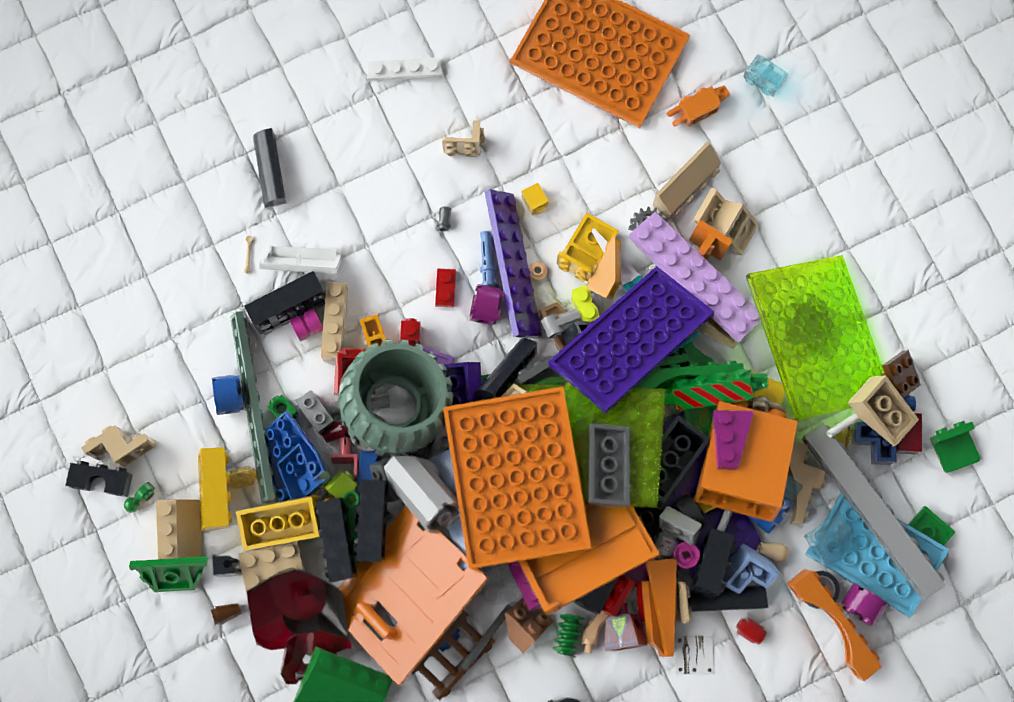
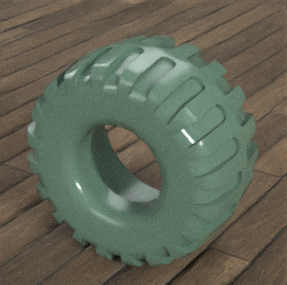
[339,340,453,457]

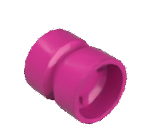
[289,308,323,342]
[673,542,700,568]

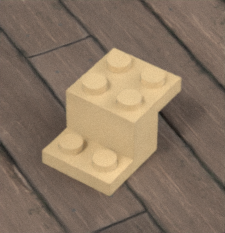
[693,188,759,255]
[81,425,157,467]

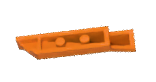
[642,559,677,657]

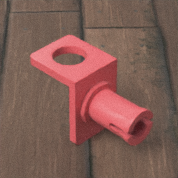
[331,437,359,481]

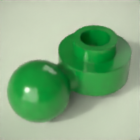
[123,482,155,513]

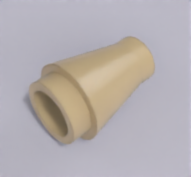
[757,542,788,563]

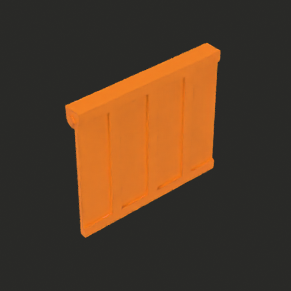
[518,431,660,616]

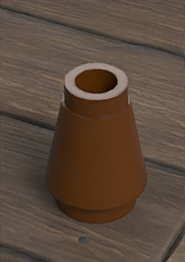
[211,603,242,625]

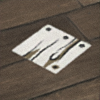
[675,635,714,674]

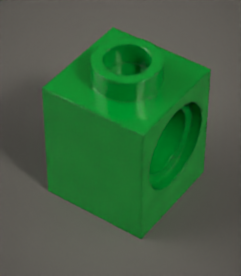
[267,394,299,419]

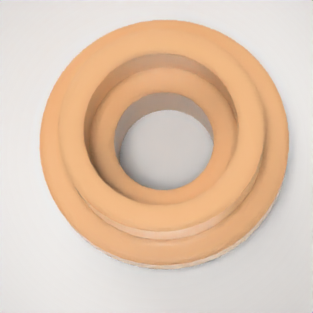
[529,262,547,281]

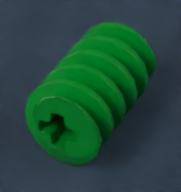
[552,614,585,658]

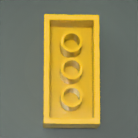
[236,495,320,551]

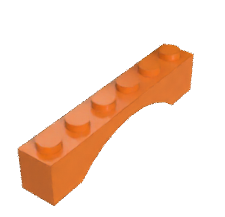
[786,569,882,682]

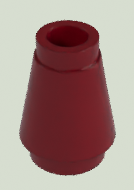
[322,419,349,443]

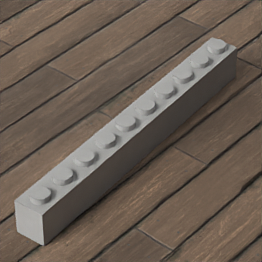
[801,422,946,600]

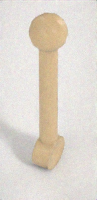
[243,235,253,274]

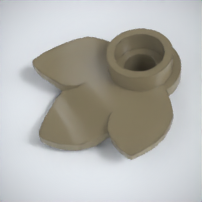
[749,396,786,413]

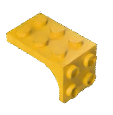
[556,212,619,282]

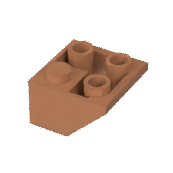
[505,597,554,653]

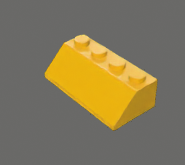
[198,447,232,532]

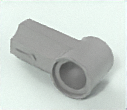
[541,309,581,339]

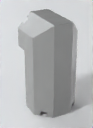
[384,456,460,534]

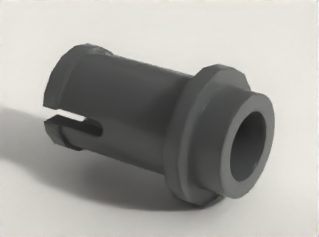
[436,206,452,232]

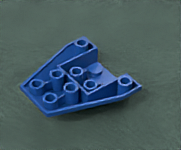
[266,411,331,502]

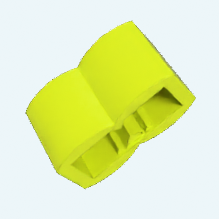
[571,285,599,321]

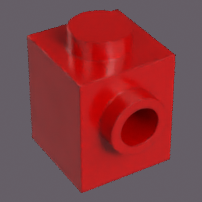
[400,318,422,347]

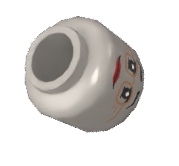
[655,530,680,559]

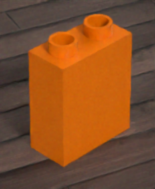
[694,401,798,522]

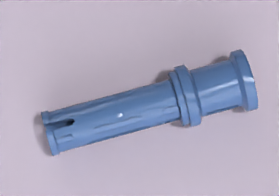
[480,231,498,288]

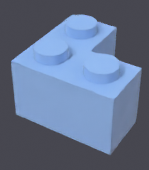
[723,544,779,594]

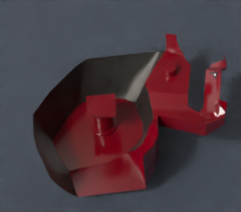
[246,567,352,684]

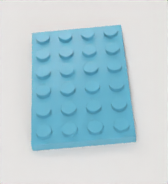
[805,493,949,618]

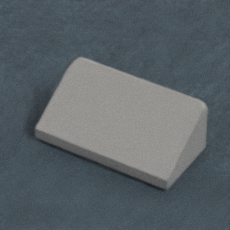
[660,507,701,546]

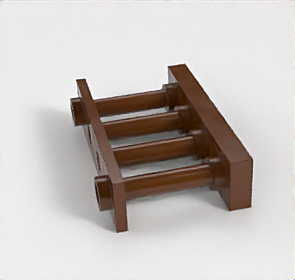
[411,609,496,701]

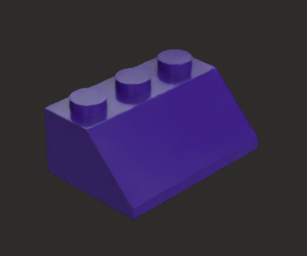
[444,362,482,406]

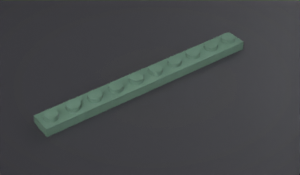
[230,311,276,503]

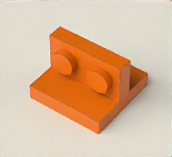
[689,220,733,261]

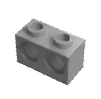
[296,390,335,435]

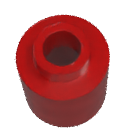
[736,616,767,645]

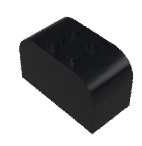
[630,416,710,506]

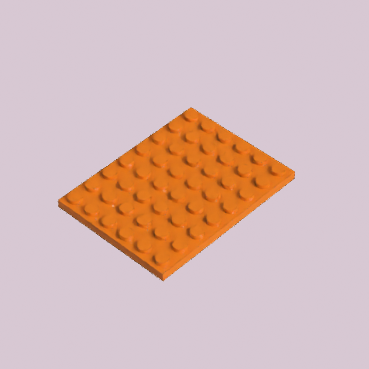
[510,0,690,128]
[443,387,592,569]

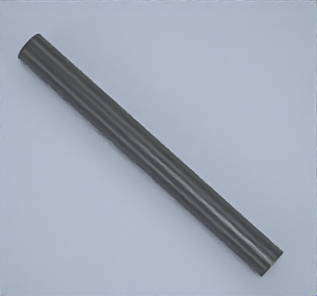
[461,604,512,670]

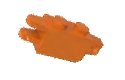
[666,85,730,127]

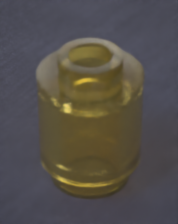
[228,465,257,489]

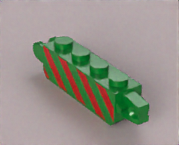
[659,369,769,410]

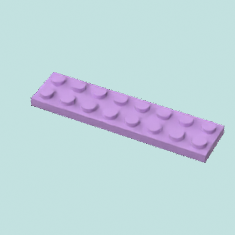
[628,212,766,343]

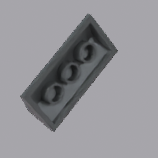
[589,423,630,507]

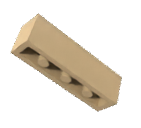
[321,282,348,362]

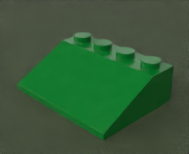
[293,646,393,702]

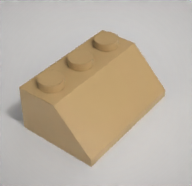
[156,499,203,559]

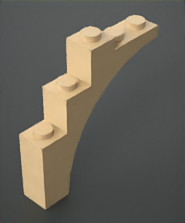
[749,405,827,526]

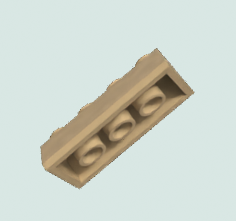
[652,141,721,220]

